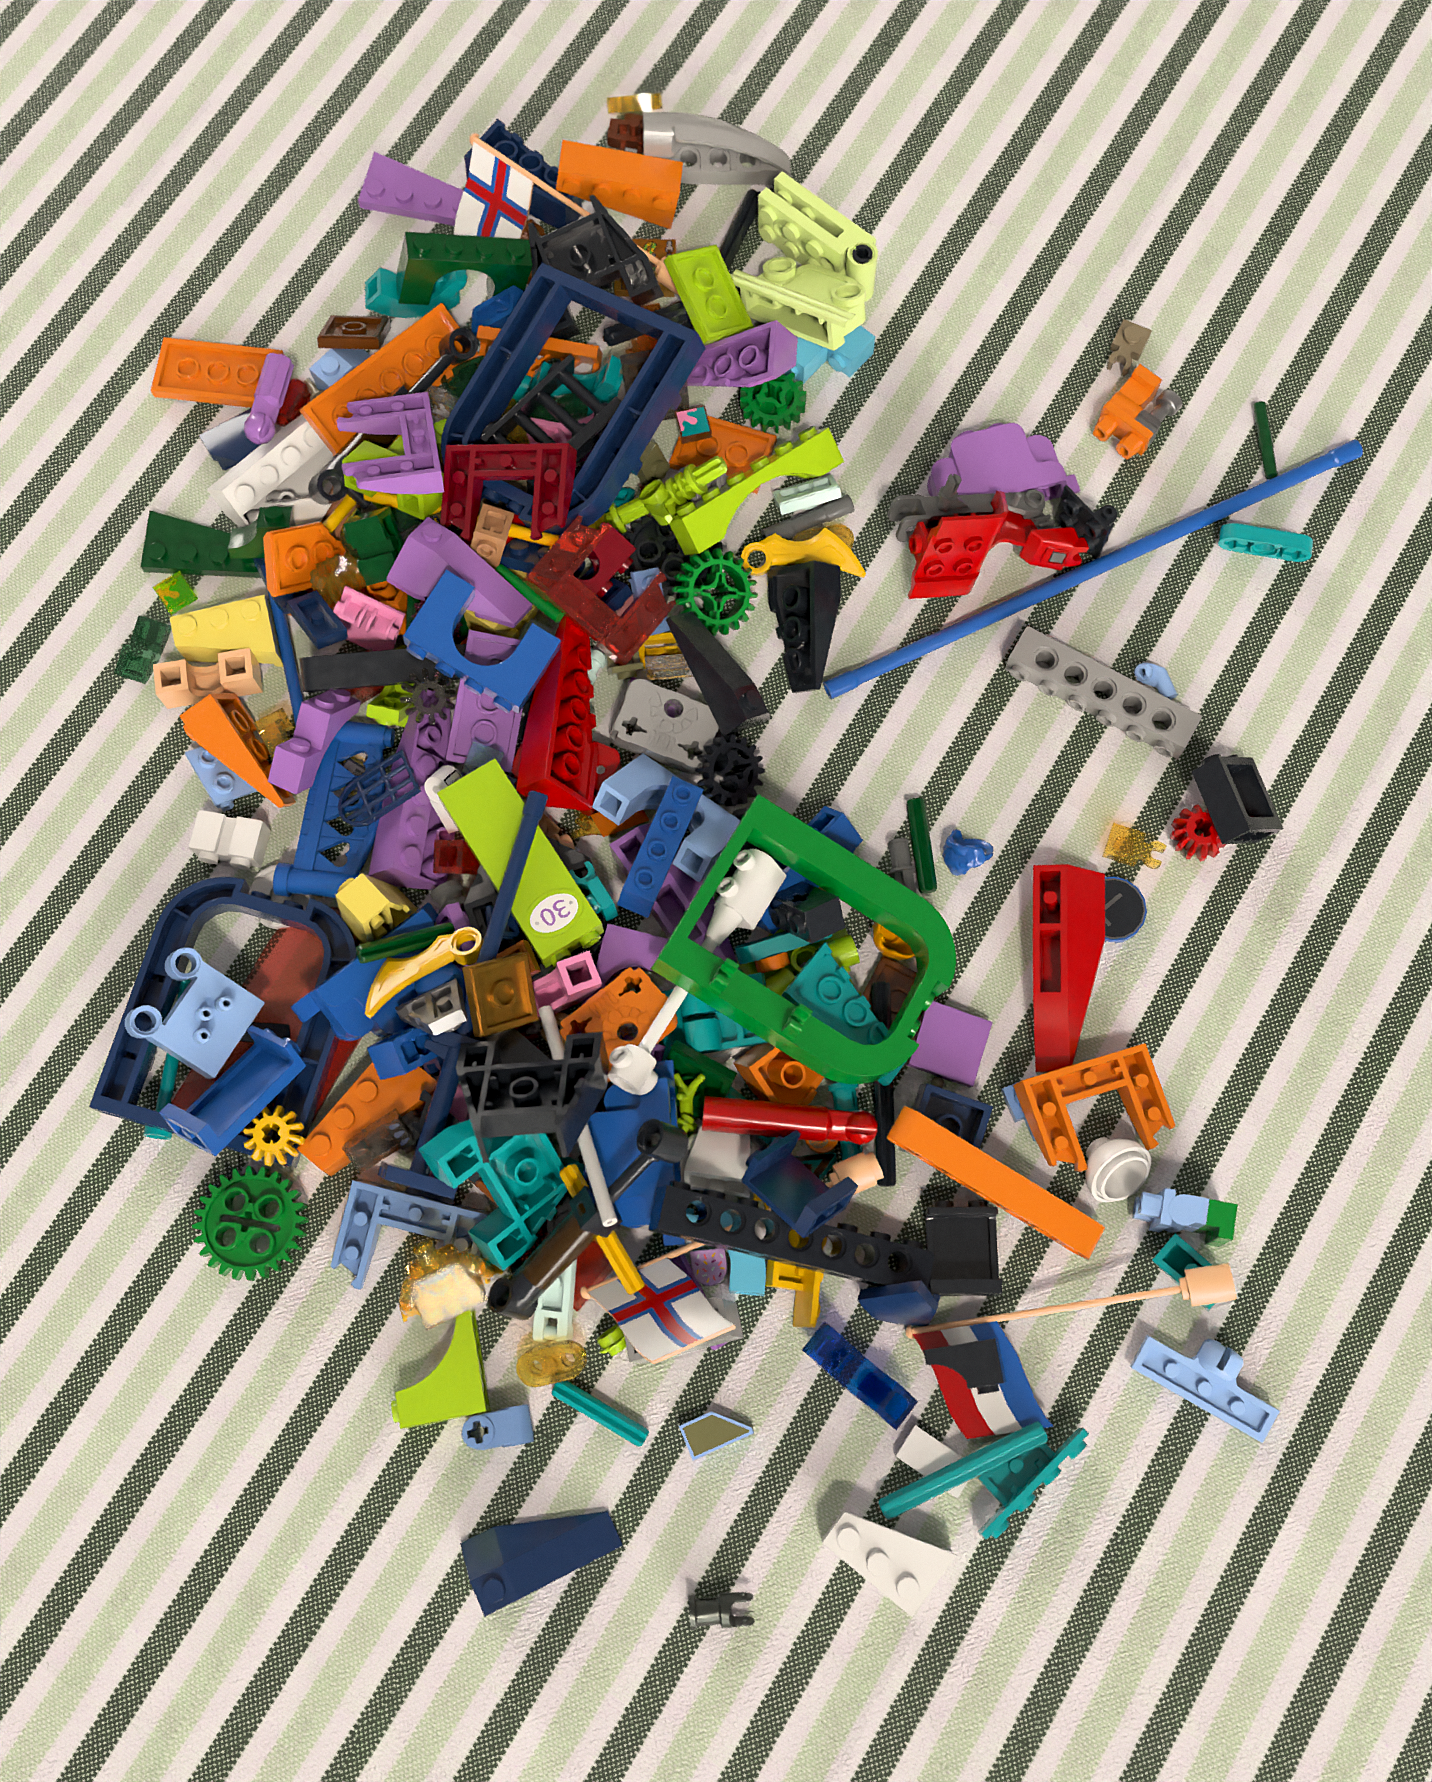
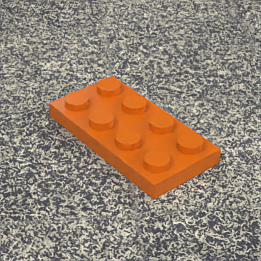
[151,337,284,408]

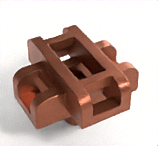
[607,113,643,154]

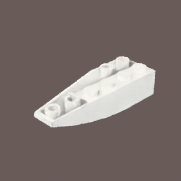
[207,415,334,528]

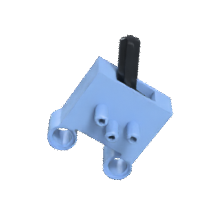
[125,947,291,1079]

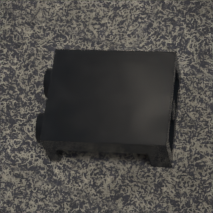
[924,1201,1003,1296]

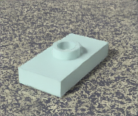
[773,474,842,515]

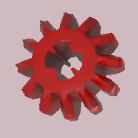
[1170,804,1226,862]

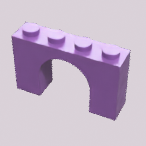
[576,924,668,1061]

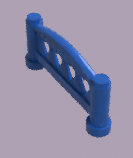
[273,721,395,898]

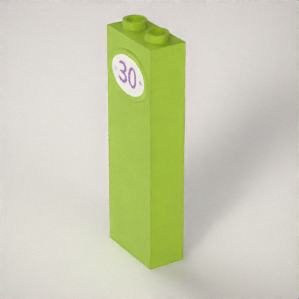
[437,758,604,968]

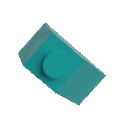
[1152,1233,1216,1312]

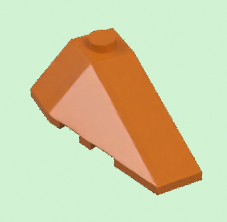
[180,693,296,808]

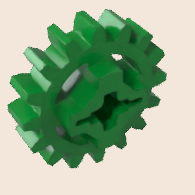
[740,372,807,434]

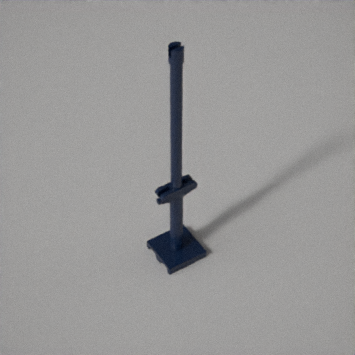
[377,790,548,1199]

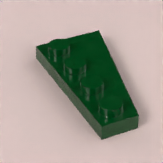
[140,510,261,578]

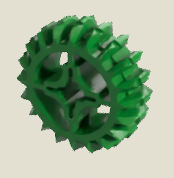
[672,548,758,636]

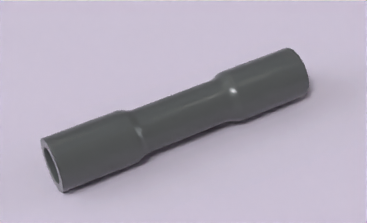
[761,494,854,540]

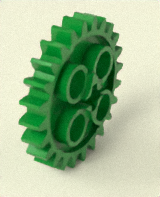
[192,1166,309,1281]

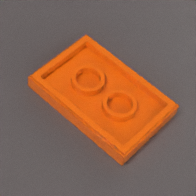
[669,416,777,494]

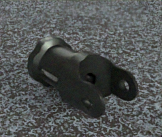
[689,1592,755,1630]

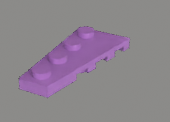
[358,152,464,226]

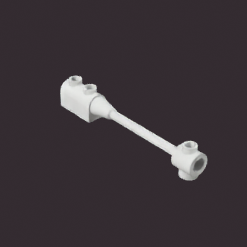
[607,849,786,1095]

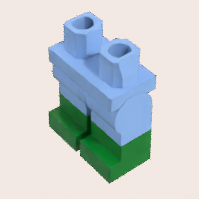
[1132,1188,1238,1247]

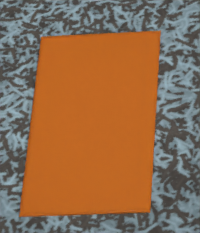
[590,810,649,837]

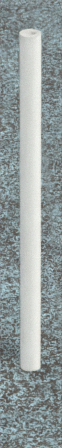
[539,1005,617,1226]

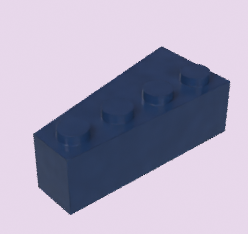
[464,118,582,229]

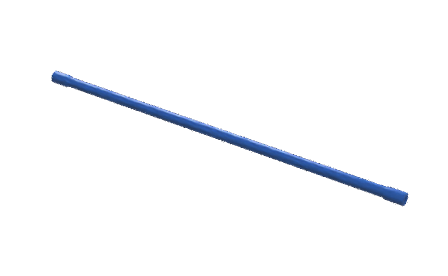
[823,439,1363,700]

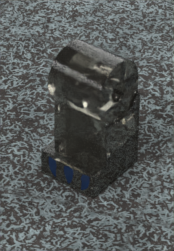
[342,1108,415,1172]

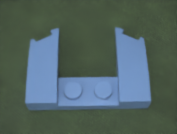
[331,1178,491,1309]

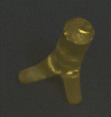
[569,813,617,841]

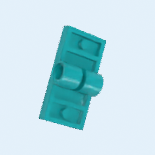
[636,972,768,1061]

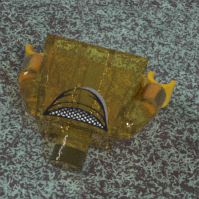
[398,1239,504,1331]

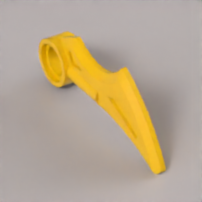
[741,528,866,578]
[365,927,483,1018]

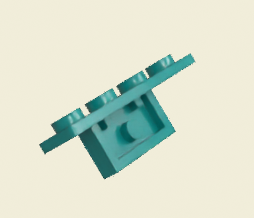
[977,1428,1089,1539]

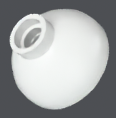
[1085,1137,1151,1202]

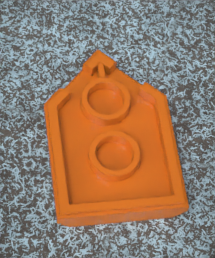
[263,522,348,597]

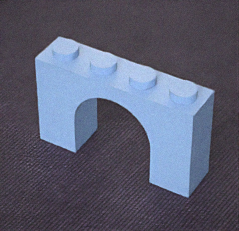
[592,753,741,883]

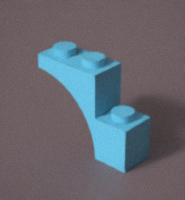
[784,325,875,384]

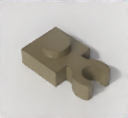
[1106,319,1152,376]

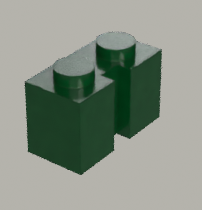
[343,506,404,586]

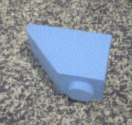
[309,349,371,390]

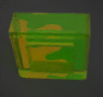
[152,571,198,615]

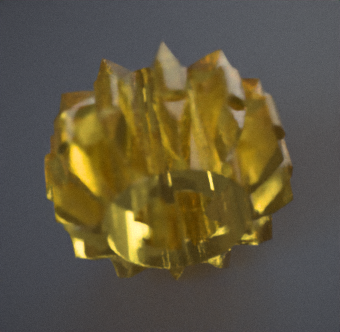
[310,553,367,605]

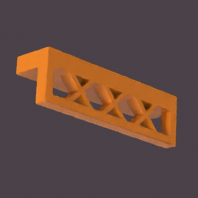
[476,325,603,377]

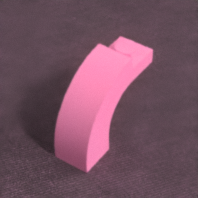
[532,951,602,1022]

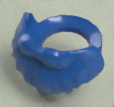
[942,829,994,876]

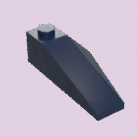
[460,1511,623,1617]

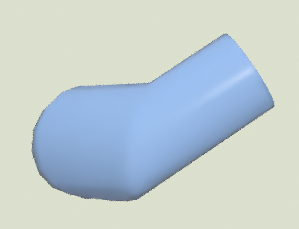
[1134,662,1178,700]

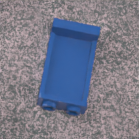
[159,1025,306,1157]

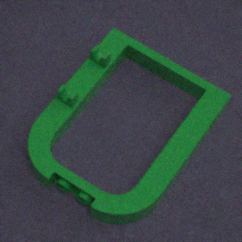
[650,794,956,1084]

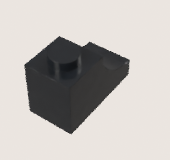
[923,1338,1007,1395]

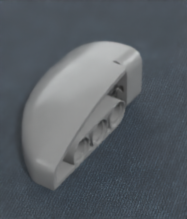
[643,112,791,185]

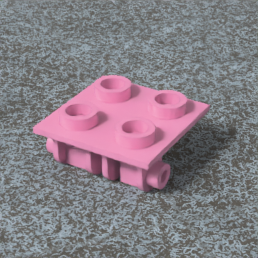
[333,586,406,651]

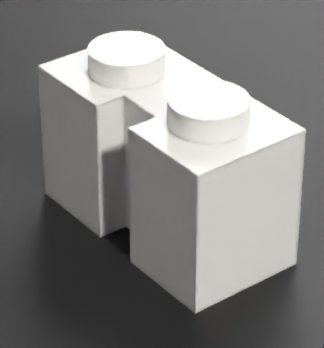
[189,810,271,870]

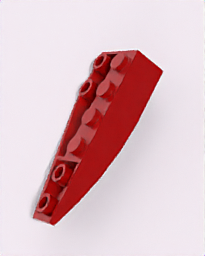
[1033,864,1105,1073]

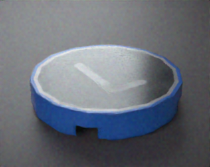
[1105,877,1147,943]

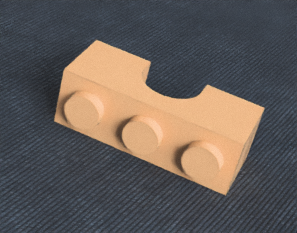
[153,648,263,709]

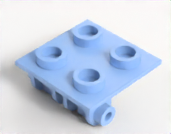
[185,747,257,811]

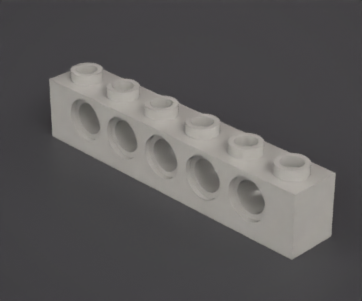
[1005,626,1203,760]

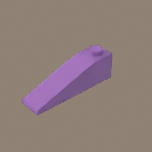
[683,320,798,387]
[387,517,532,628]

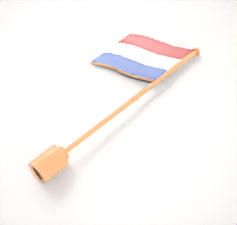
[905,1263,1237,1439]

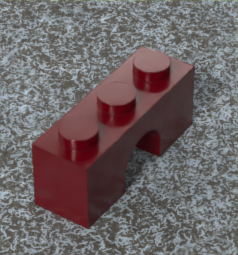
[542,522,636,621]

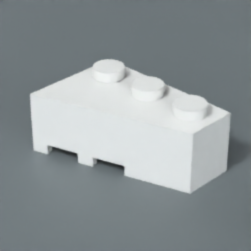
[821,1510,956,1617]

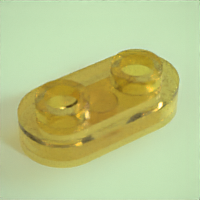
[516,1340,587,1387]

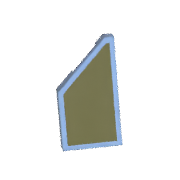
[679,1411,754,1460]

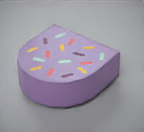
[690,1248,727,1286]

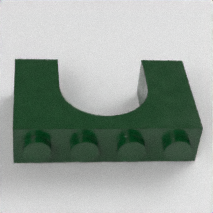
[396,232,532,305]

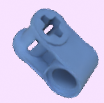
[462,1404,534,1450]

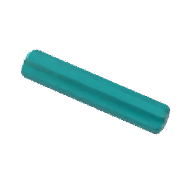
[551,1378,649,1447]

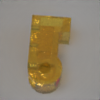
[253,707,295,759]

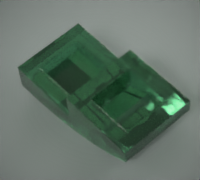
[114,615,172,684]

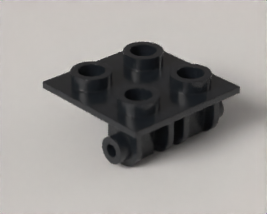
[1054,485,1118,559]

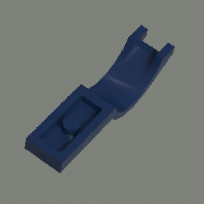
[253,558,348,650]

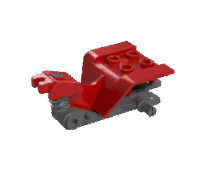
[887,474,1089,599]

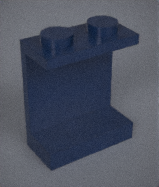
[741,1130,859,1239]

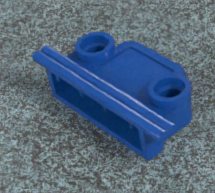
[291,902,439,1041]
[583,1060,686,1246]

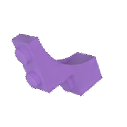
[268,689,361,795]

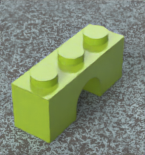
[342,440,444,520]

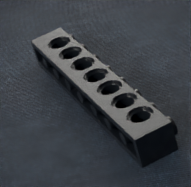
[648,1181,935,1289]

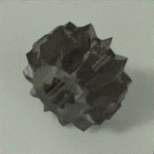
[400,668,457,725]

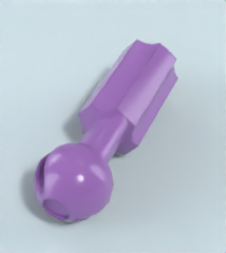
[244,352,294,444]

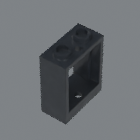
[1192,754,1284,844]

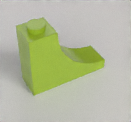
[391,1302,491,1429]

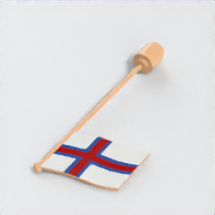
[454,133,679,296]
[581,1152,884,1364]

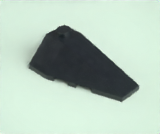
[666,611,770,736]

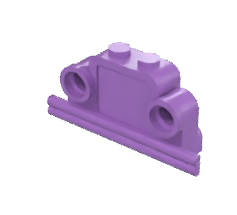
[927,423,1080,501]

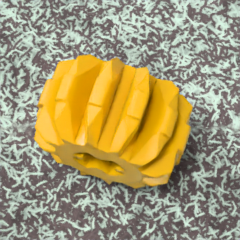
[243,1105,305,1166]

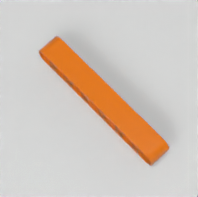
[886,1106,1105,1259]

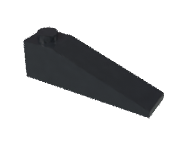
[768,560,841,694]

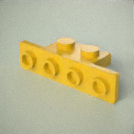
[765,1223,827,1328]

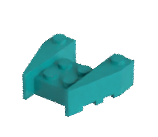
[418,1119,584,1270]

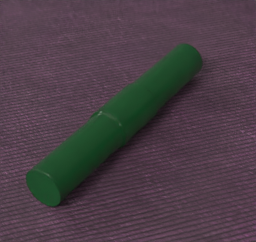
[1253,401,1278,479]

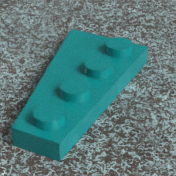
[781,942,906,1086]

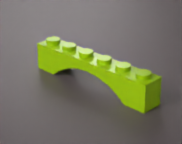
[669,426,844,555]

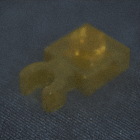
[1102,823,1166,869]

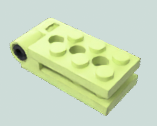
[758,171,878,302]

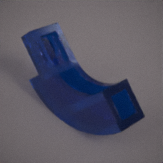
[802,1322,919,1430]

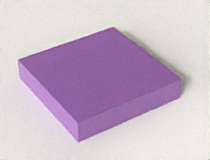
[906,1001,993,1088]

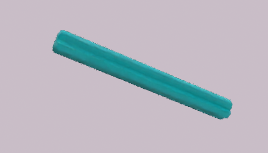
[879,1422,1048,1520]

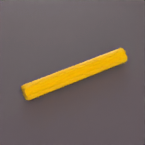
[559,1164,644,1295]

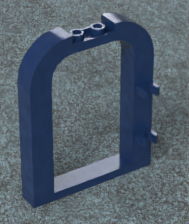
[441,263,706,536]
[89,877,357,1168]

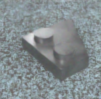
[395,978,467,1036]

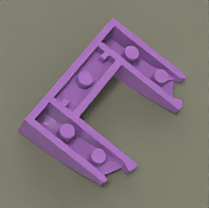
[337,392,444,494]

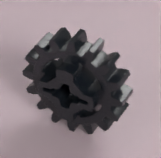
[695,734,765,807]

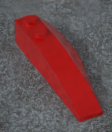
[516,615,599,811]

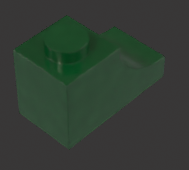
[228,506,296,559]

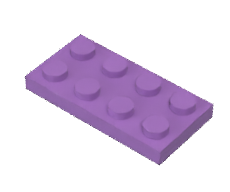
[445,630,523,773]

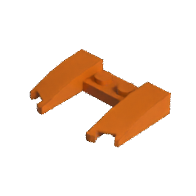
[1013,1043,1176,1172]

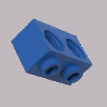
[367,1025,438,1080]

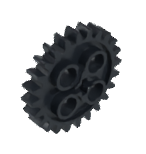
[624,513,723,604]

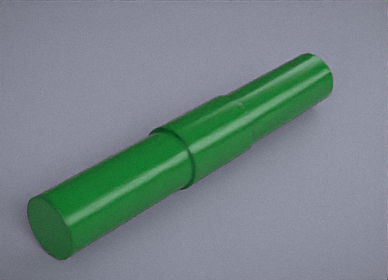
[495,564,564,623]

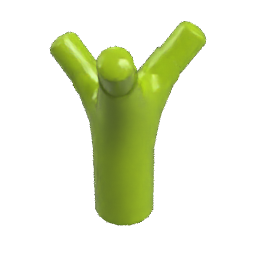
[674,1073,705,1117]

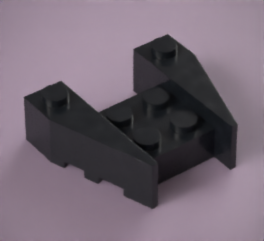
[528,195,664,340]
[456,1032,609,1163]

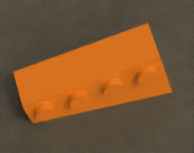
[556,140,683,229]
[297,1062,437,1176]

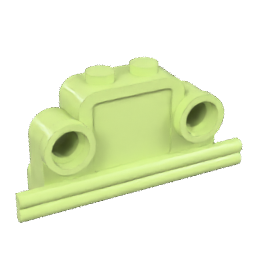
[730,257,866,351]

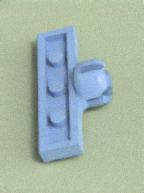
[1130,1335,1280,1443]

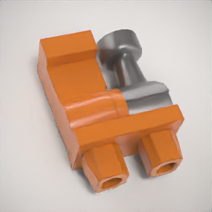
[1093,364,1183,460]

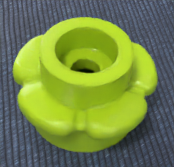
[596,1324,626,1356]

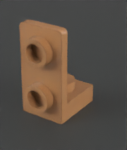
[470,503,514,570]

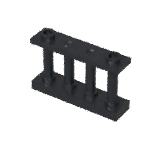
[480,354,622,496]

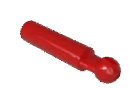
[702,1096,878,1145]

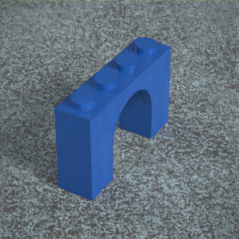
[403,570,561,714]

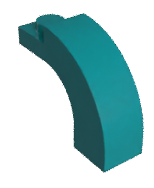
[365,267,468,318]
[527,355,623,416]

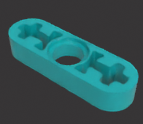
[1218,523,1313,562]
[735,931,833,964]

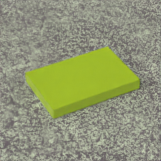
[664,244,754,345]

